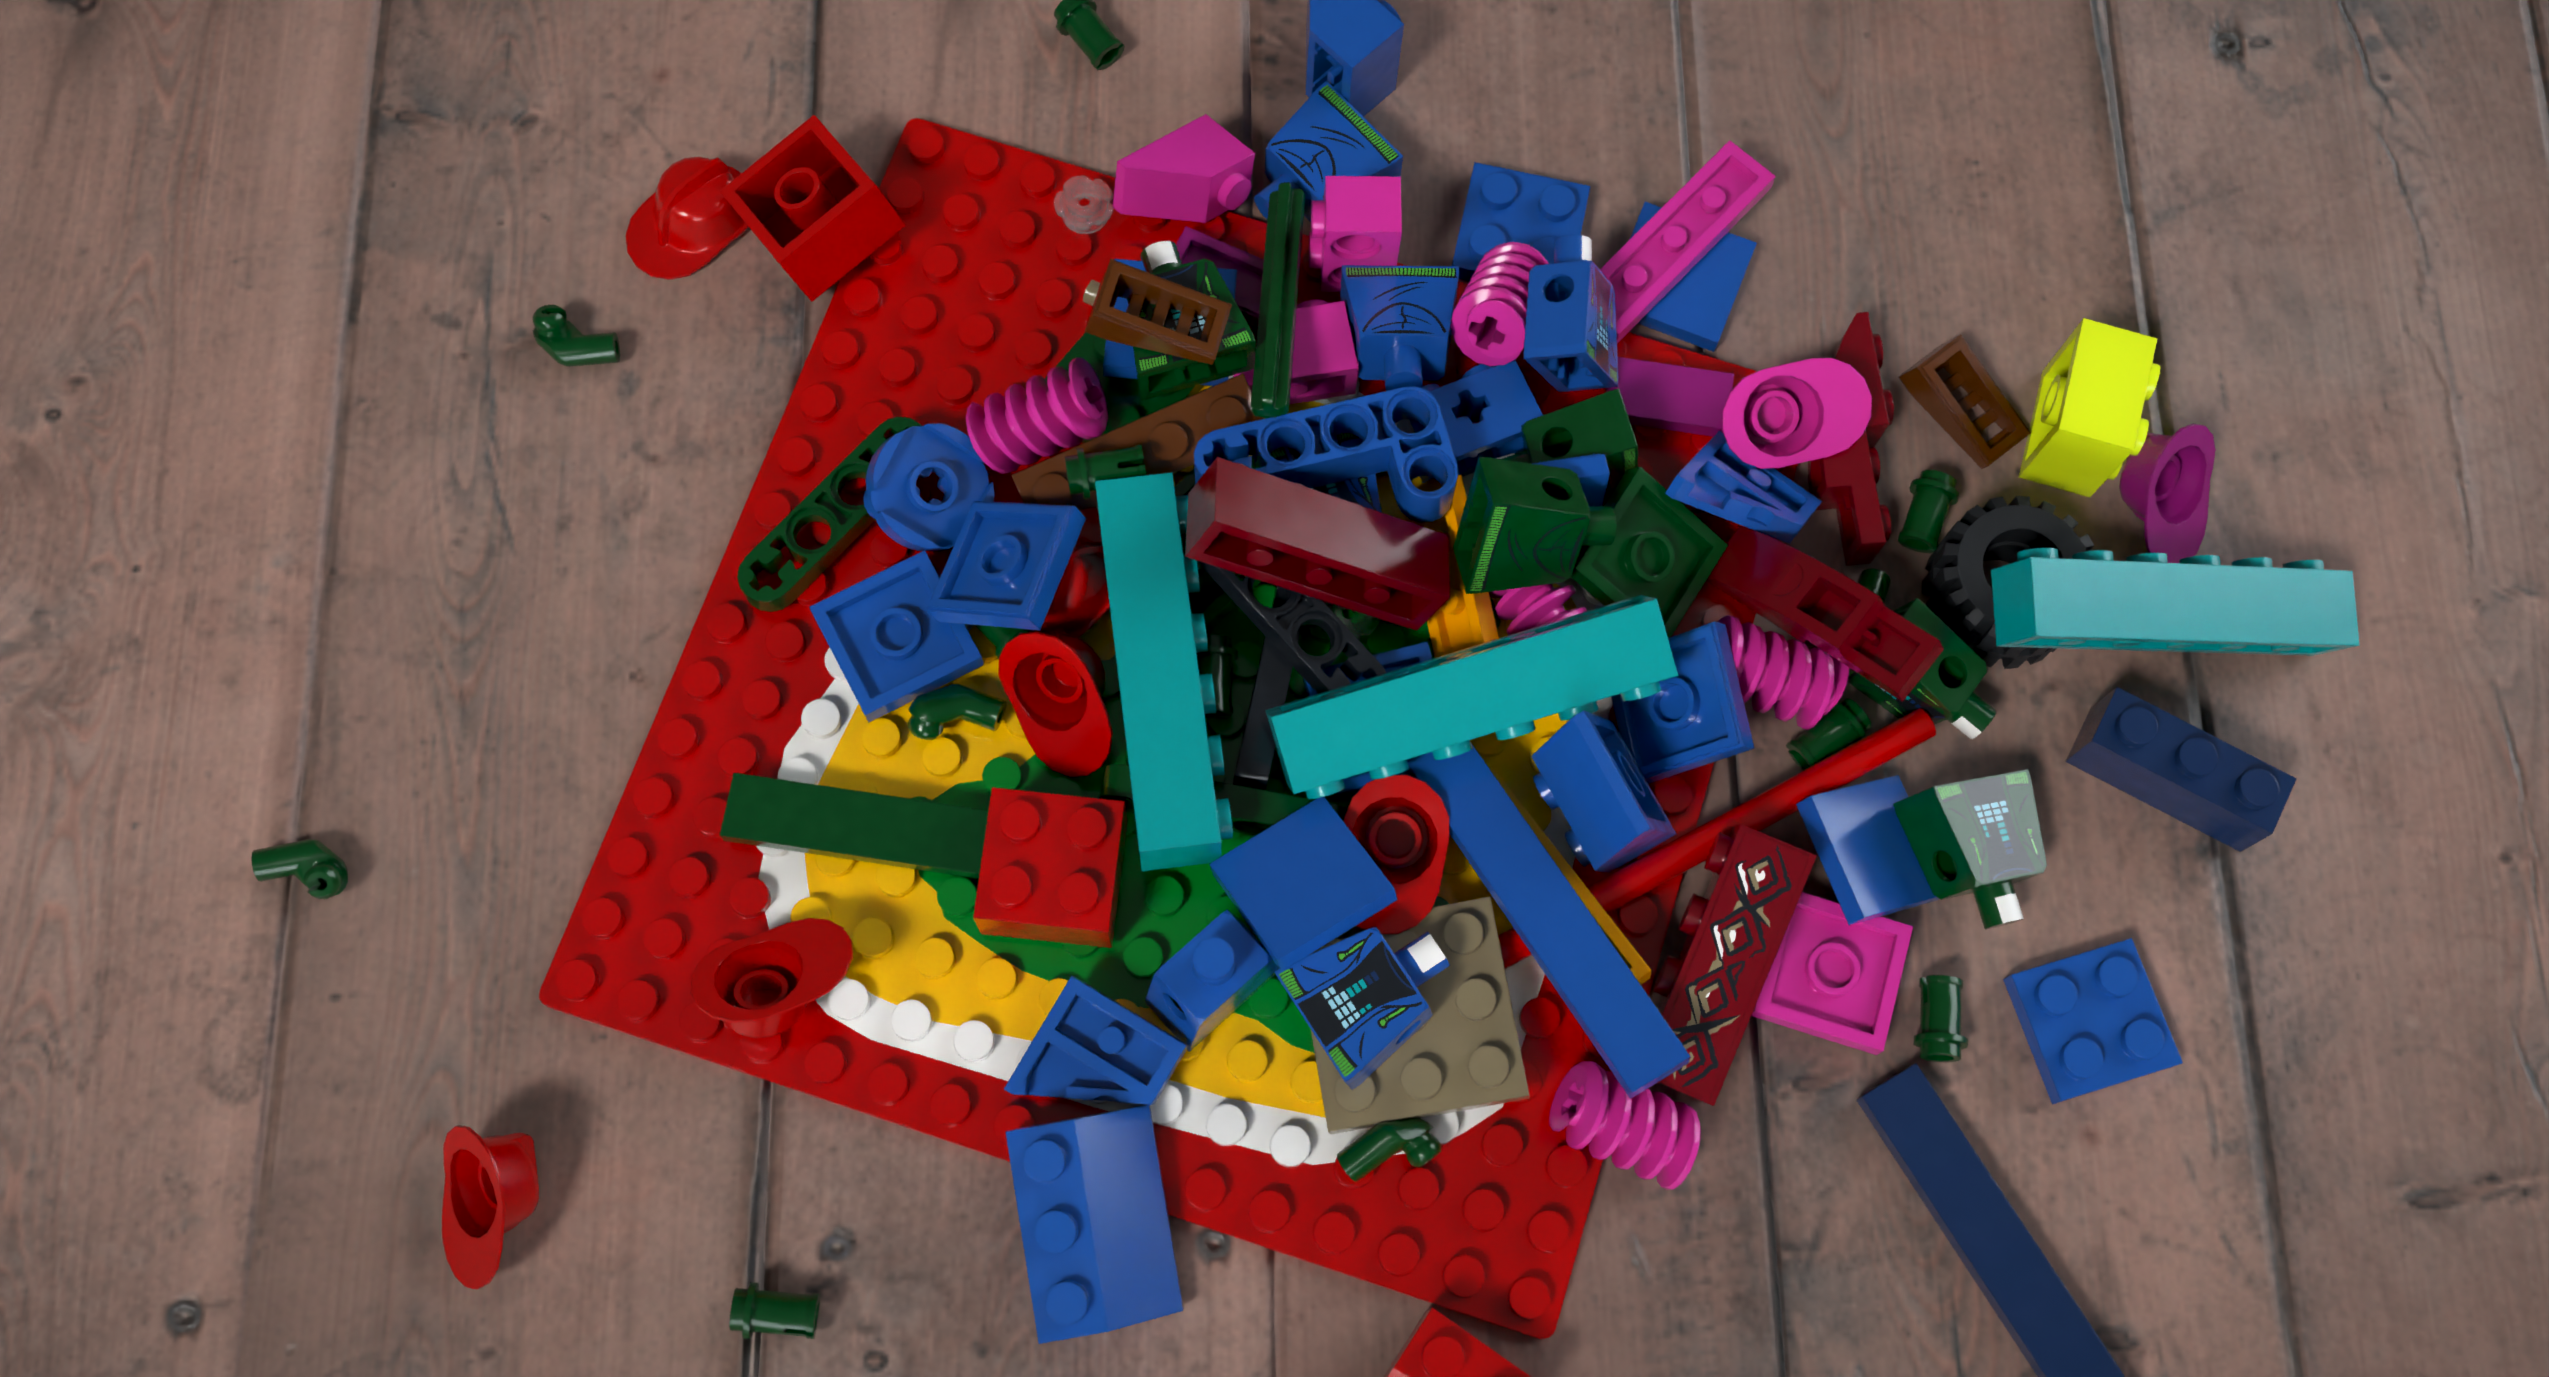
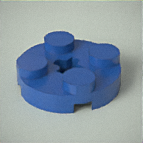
[863,423,995,552]

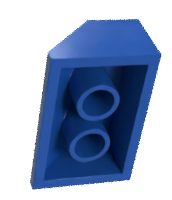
[1006,1105,1184,1344]

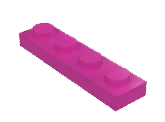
[1600,140,1776,344]

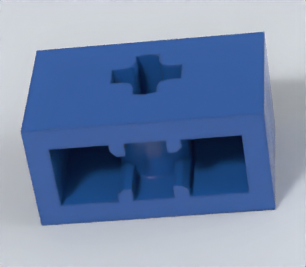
[1397,360,1543,483]

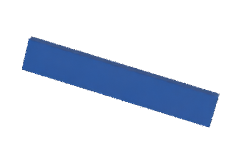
[1407,743,1691,1099]

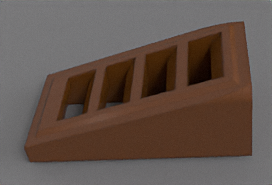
[1084,259,1232,365]
[1898,334,2031,469]

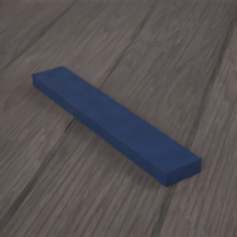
[1857,1063,2125,1377]

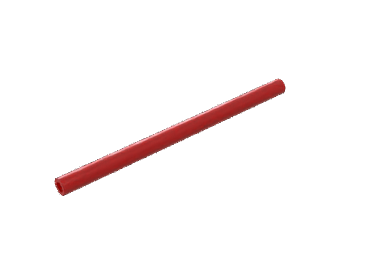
[1498,708,1936,969]

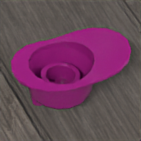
[2119,423,2216,563]

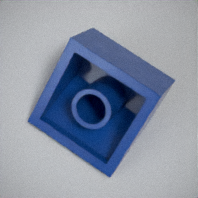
[1531,711,1676,873]

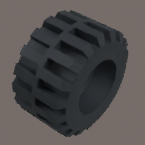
[1921,496,2094,669]

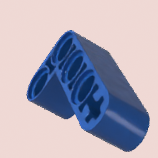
[1194,387,1458,522]

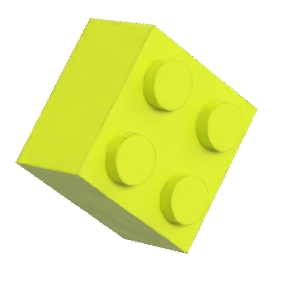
[2019,318,2160,498]

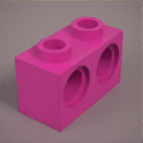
[1309,176,1402,292]

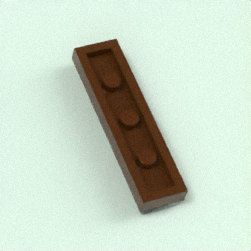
[1011,373,1263,511]

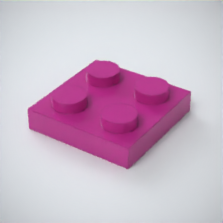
[1751,892,1913,1055]

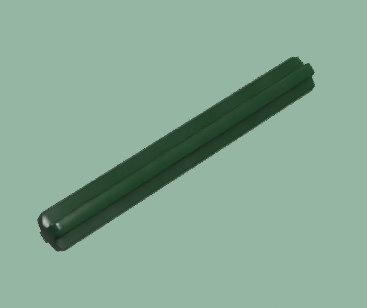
[1251,182,1305,419]

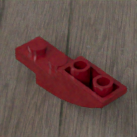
[1808,312,1894,566]
[1706,526,1944,702]

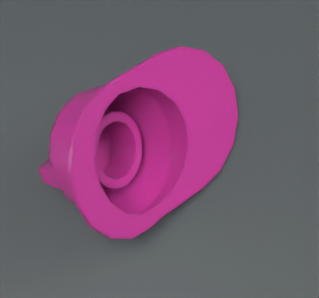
[1722,358,1872,469]

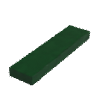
[720,773,989,879]

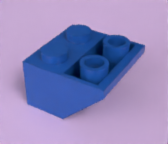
[1305,0,1404,117]

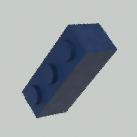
[2065,687,2297,852]

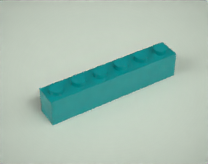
[1095,473,1233,872]
[1991,548,2360,656]
[1265,595,1678,799]

